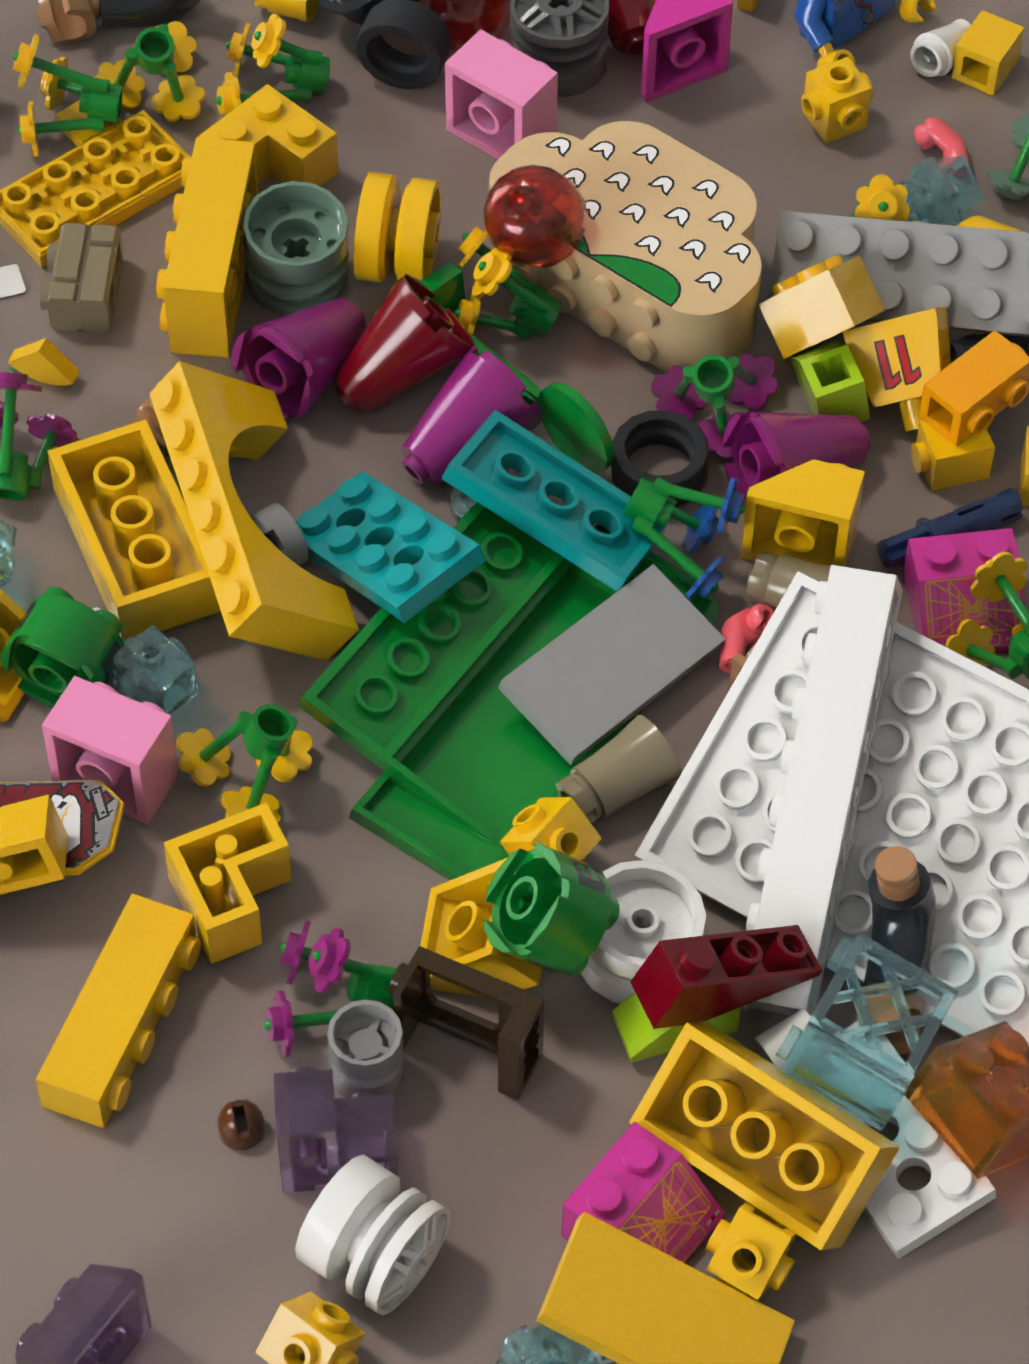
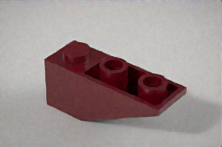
[630,925,823,1029]

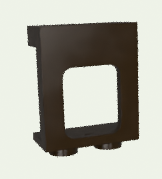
[389,946,545,1100]

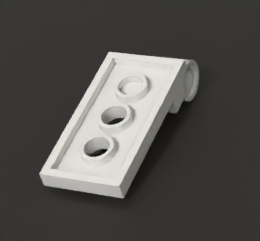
[753,1008,997,1260]

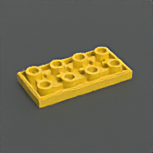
[0,110,191,268]
[536,1212,795,1364]

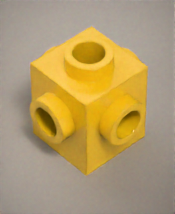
[801,57,874,143]
[500,797,602,861]
[705,1202,797,1300]
[255,1291,366,1364]

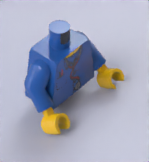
[794,0,936,67]

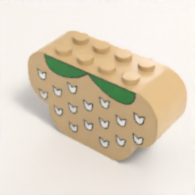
[489,121,762,373]

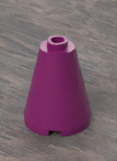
[232,298,367,420]
[401,346,543,485]
[723,412,871,506]

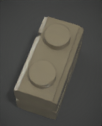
[40,223,123,334]

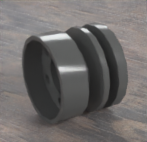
[510,0,609,97]

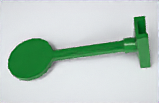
[374,261,615,475]

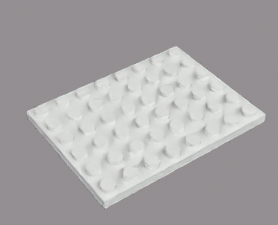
[635,572,1029,1072]

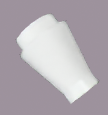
[910,19,971,77]

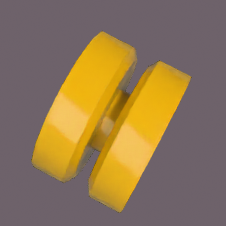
[353,172,441,283]

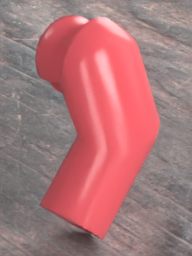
[914,117,971,179]
[719,603,774,674]

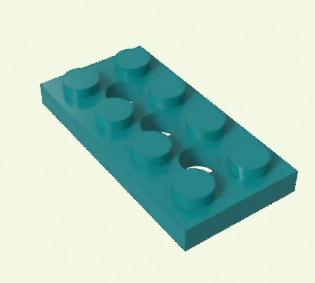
[442,410,670,592]
[295,471,486,623]

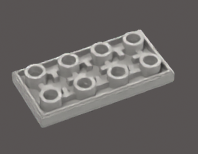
[498,564,726,765]

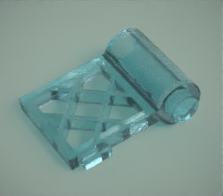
[775,932,959,1131]

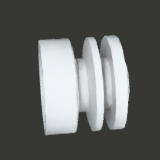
[295,1154,451,1316]

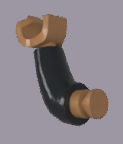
[36,0,200,45]
[856,846,936,1055]

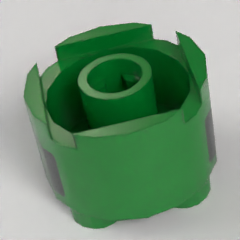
[0,587,125,708]
[483,844,620,976]

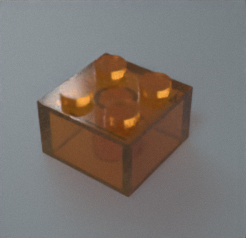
[903,1021,1029,1179]

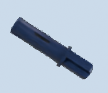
[877,488,1023,567]

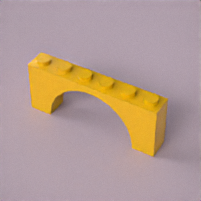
[149,361,359,661]

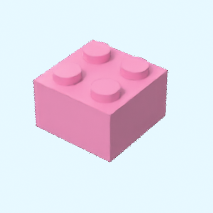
[445,29,558,159]
[42,676,179,825]

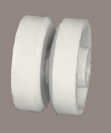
[580,860,706,1004]

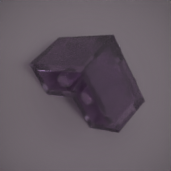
[273,1067,399,1193]

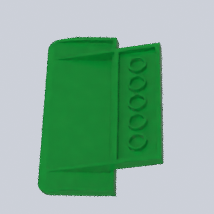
[298,502,720,880]

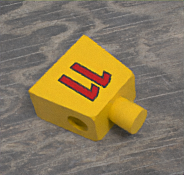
[843,306,951,431]

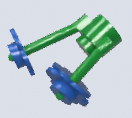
[623,476,746,600]

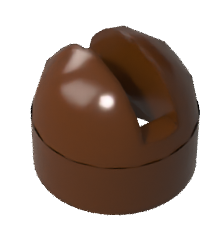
[217,1099,264,1150]

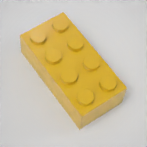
[156,137,259,358]
[48,419,221,644]
[629,1022,900,1251]

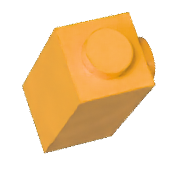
[919,330,1029,446]

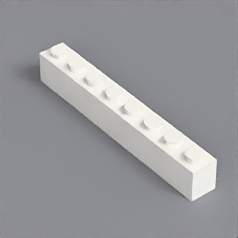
[746,565,903,1020]

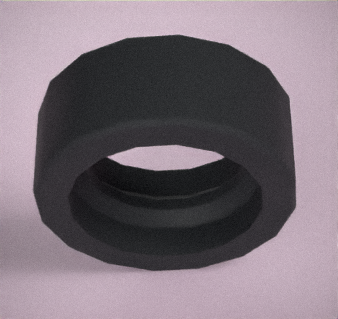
[356,0,451,90]
[611,410,709,507]

